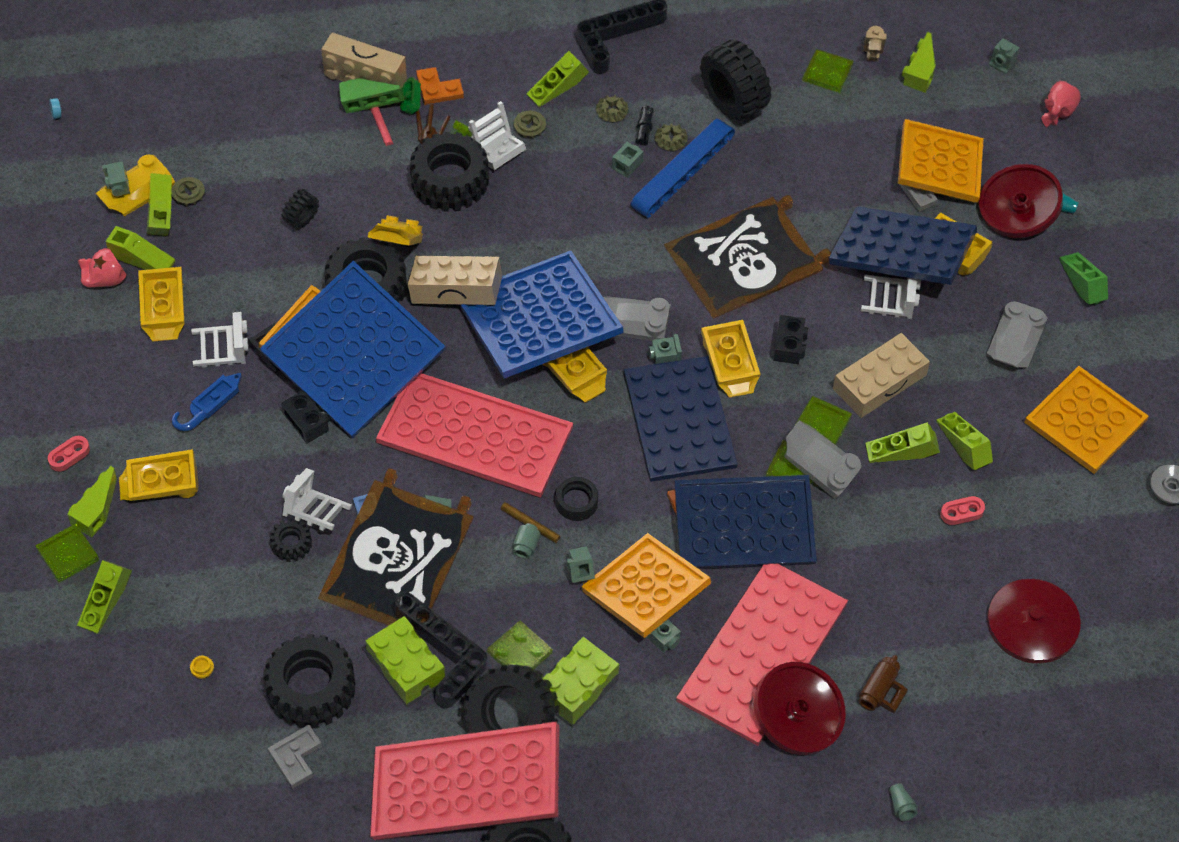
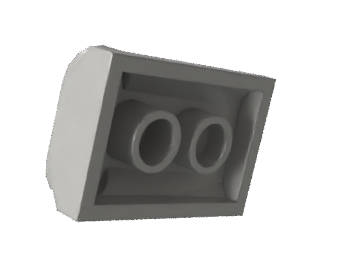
[603,297,671,341]
[986,302,1048,370]
[784,420,862,499]

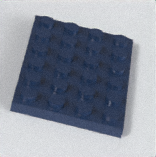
[829,206,977,285]
[624,356,737,482]
[674,475,817,569]

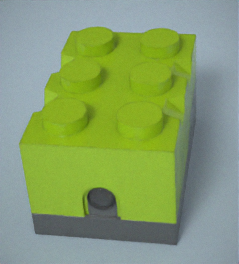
[365,616,445,708]
[543,637,619,729]

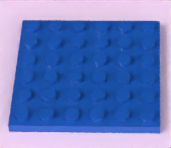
[458,251,624,379]
[260,261,446,439]

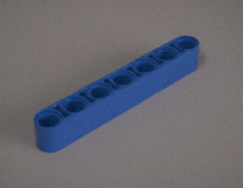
[631,118,735,218]

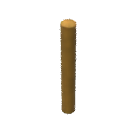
[501,502,561,543]

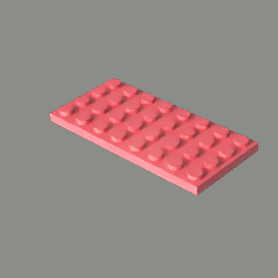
[376,373,573,498]
[676,564,848,746]
[371,722,559,840]

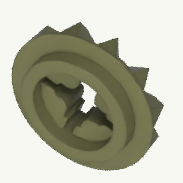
[596,95,628,122]
[514,111,546,138]
[655,123,688,151]
[172,177,205,206]

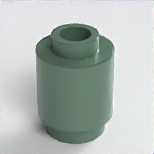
[512,524,541,559]

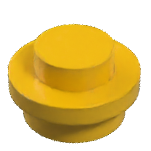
[190,655,214,679]

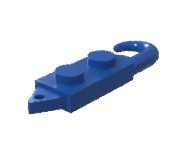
[172,373,242,431]

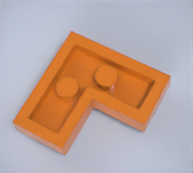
[416,67,464,105]

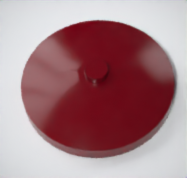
[979,164,1063,238]
[987,579,1081,664]
[754,662,846,755]

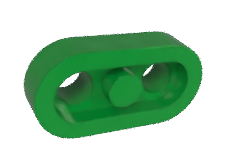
[401,77,421,115]

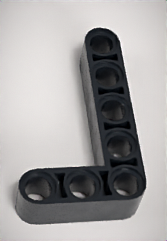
[576,0,667,74]
[394,592,487,709]

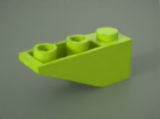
[902,32,935,93]
[527,51,589,107]
[146,173,172,236]
[106,226,175,270]
[936,412,993,470]
[866,422,940,463]
[67,466,117,538]
[77,560,132,633]

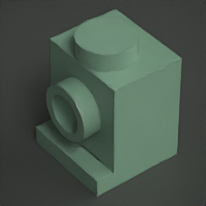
[989,38,1020,74]
[612,142,644,179]
[102,161,130,196]
[648,334,682,364]
[566,546,595,583]
[647,619,681,653]

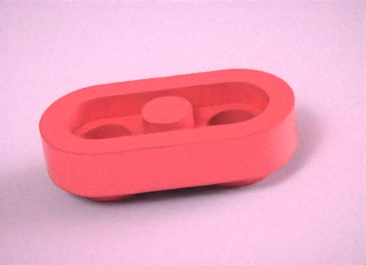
[48,436,90,472]
[940,496,985,525]

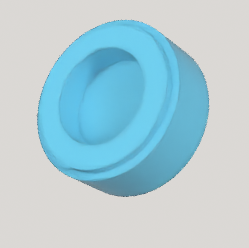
[49,98,61,119]

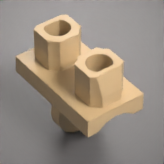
[863,26,887,61]

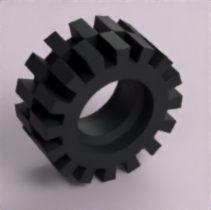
[281,189,319,230]
[270,518,312,562]

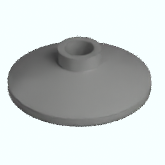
[1150,465,1179,504]

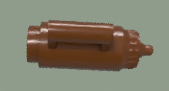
[858,655,908,713]

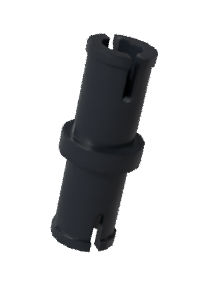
[635,106,654,146]

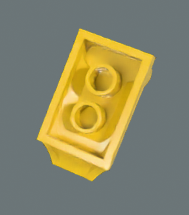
[95,155,175,216]
[935,213,992,275]
[367,215,423,246]
[138,267,185,342]
[701,320,761,398]
[542,347,607,402]
[119,449,198,501]

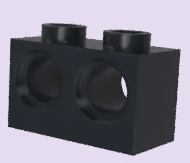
[773,315,809,365]
[281,390,330,444]

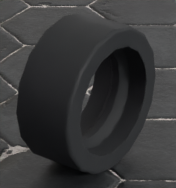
[556,477,598,521]

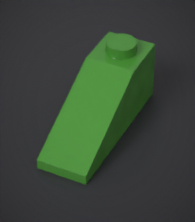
[339,78,405,113]
[1059,252,1108,304]

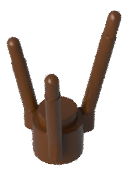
[416,104,450,144]

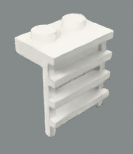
[468,101,526,170]
[861,275,921,319]
[192,312,249,368]
[283,468,352,531]

